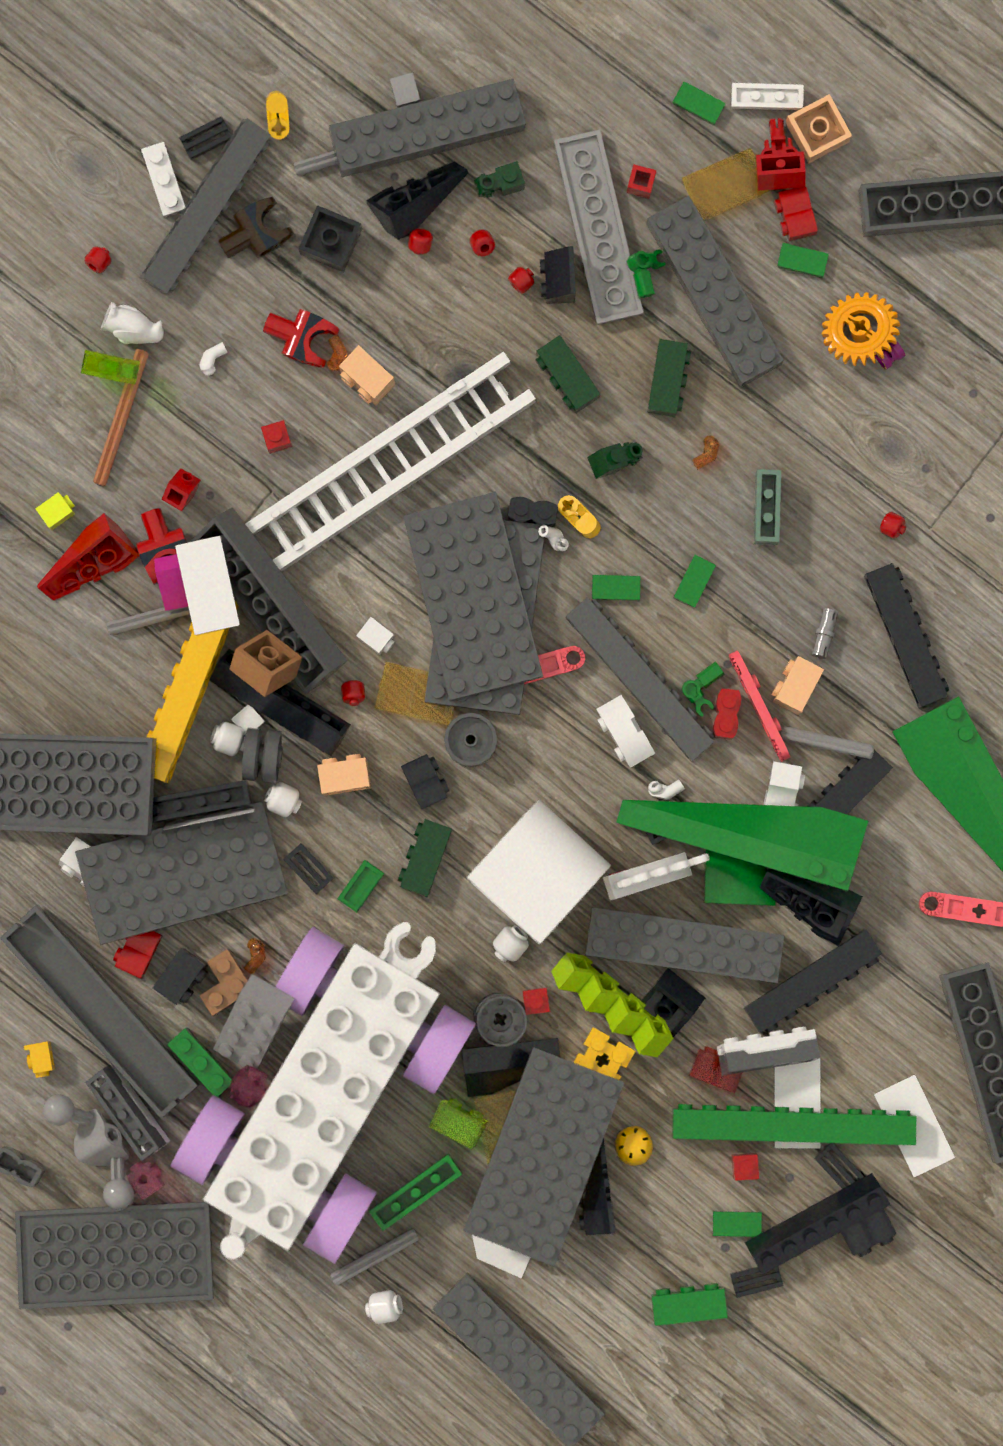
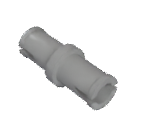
[812,608,838,659]

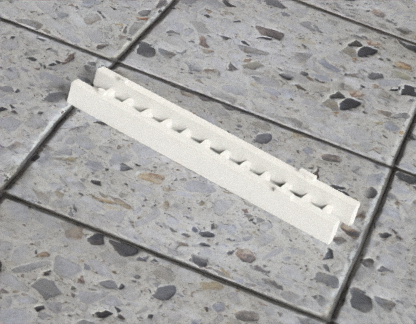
[245,352,536,572]

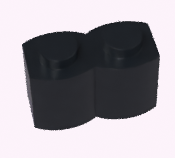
[508,497,558,527]
[401,754,450,810]
[841,1209,897,1257]

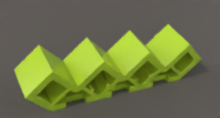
[551,952,673,1058]

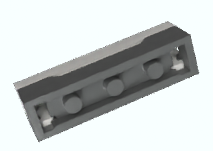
[717,1027,820,1076]
[85,1064,170,1161]

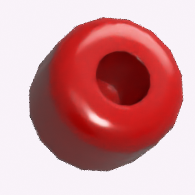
[408,228,433,255]
[469,230,495,257]
[84,247,111,273]
[508,267,535,294]
[880,512,907,539]
[341,680,365,706]

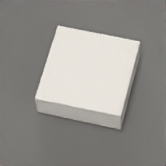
[231,705,265,736]

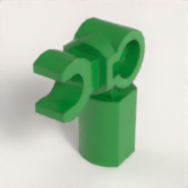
[627,249,666,298]
[681,662,725,717]

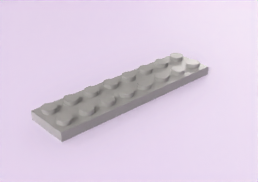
[554,130,644,325]

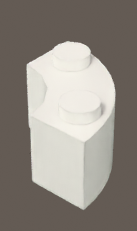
[596,695,655,768]
[763,762,805,806]

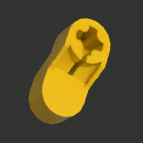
[266,91,289,140]
[558,495,601,538]

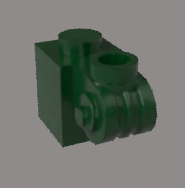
[474,161,525,198]
[587,442,643,479]

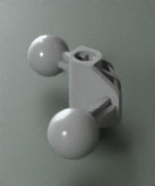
[43,1094,134,1210]

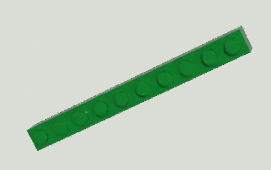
[672,1104,917,1145]

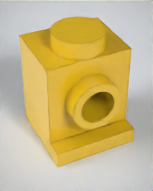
[24,1041,55,1078]

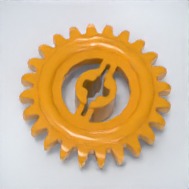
[821,292,900,366]

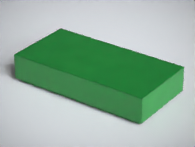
[672,81,726,125]
[777,243,829,278]
[673,555,716,608]
[592,575,641,601]
[337,860,385,913]
[713,1211,762,1237]

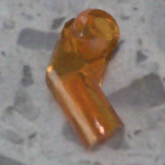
[327,335,348,371]
[692,435,719,470]
[243,938,266,975]

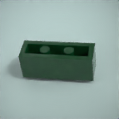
[535,335,600,413]
[647,339,691,417]
[398,819,452,897]

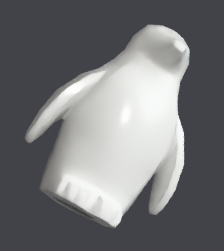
[101,302,164,344]

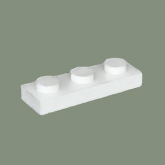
[731,83,804,110]
[141,142,185,218]

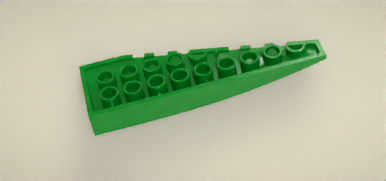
[892,697,1003,871]
[616,800,869,891]

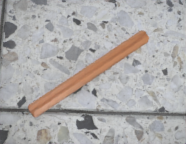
[93,349,148,486]

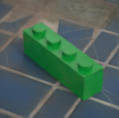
[369,1153,463,1231]

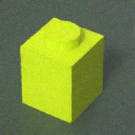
[35,492,75,531]

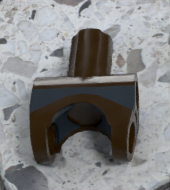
[218,197,294,259]

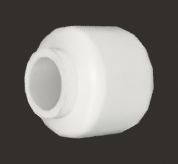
[210,722,245,756]
[264,782,302,817]
[493,925,529,962]
[365,1290,403,1324]

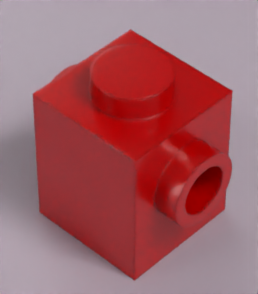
[161,468,201,511]

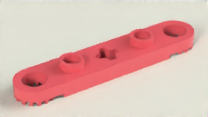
[524,646,585,685]
[728,651,790,762]
[918,892,1003,927]

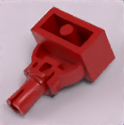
[756,118,806,191]

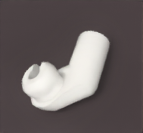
[199,342,228,376]
[538,525,569,551]
[648,779,685,801]

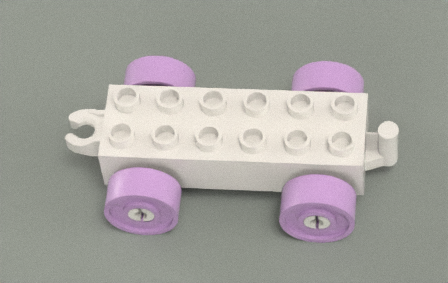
[171,922,476,1264]

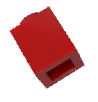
[627,164,657,199]
[261,420,292,454]
[523,988,550,1015]
[732,1153,759,1181]

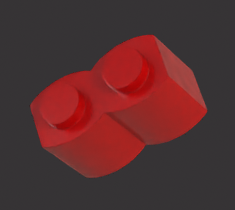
[774,187,818,241]
[713,688,741,740]
[113,931,163,979]

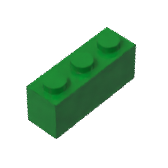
[167,1028,236,1097]
[651,1283,728,1326]

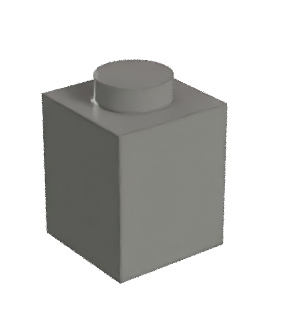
[390,73,420,108]

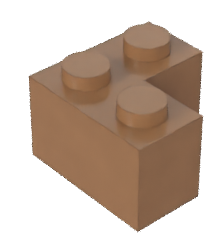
[199,949,249,1016]

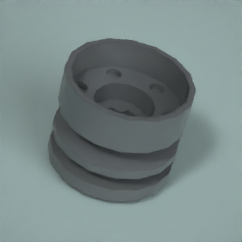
[473,993,527,1047]

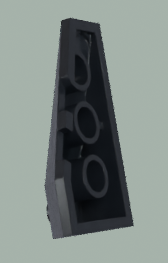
[366,162,468,240]
[759,869,863,946]
[462,1038,560,1097]
[579,1138,616,1235]

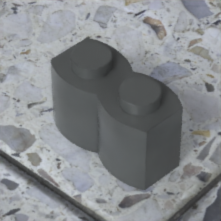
[0,1146,45,1187]

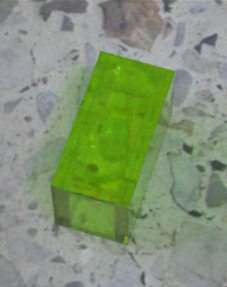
[81,350,140,384]
[428,1098,488,1149]

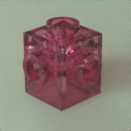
[229,1065,268,1107]
[127,1161,165,1200]

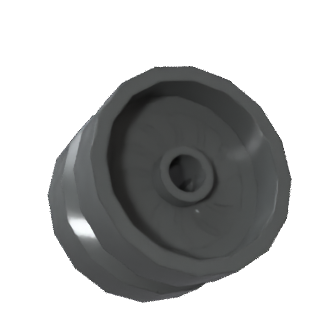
[444,713,497,768]
[242,728,283,783]

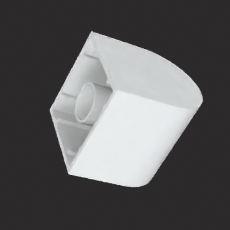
[467,800,611,945]

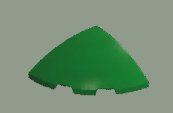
[704,849,776,906]

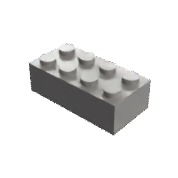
[213,974,295,1073]

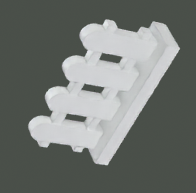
[603,852,710,901]

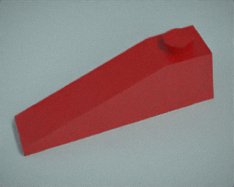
[37,513,140,601]

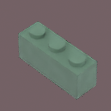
[753,469,781,545]

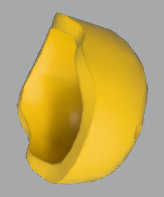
[615,1126,653,1166]

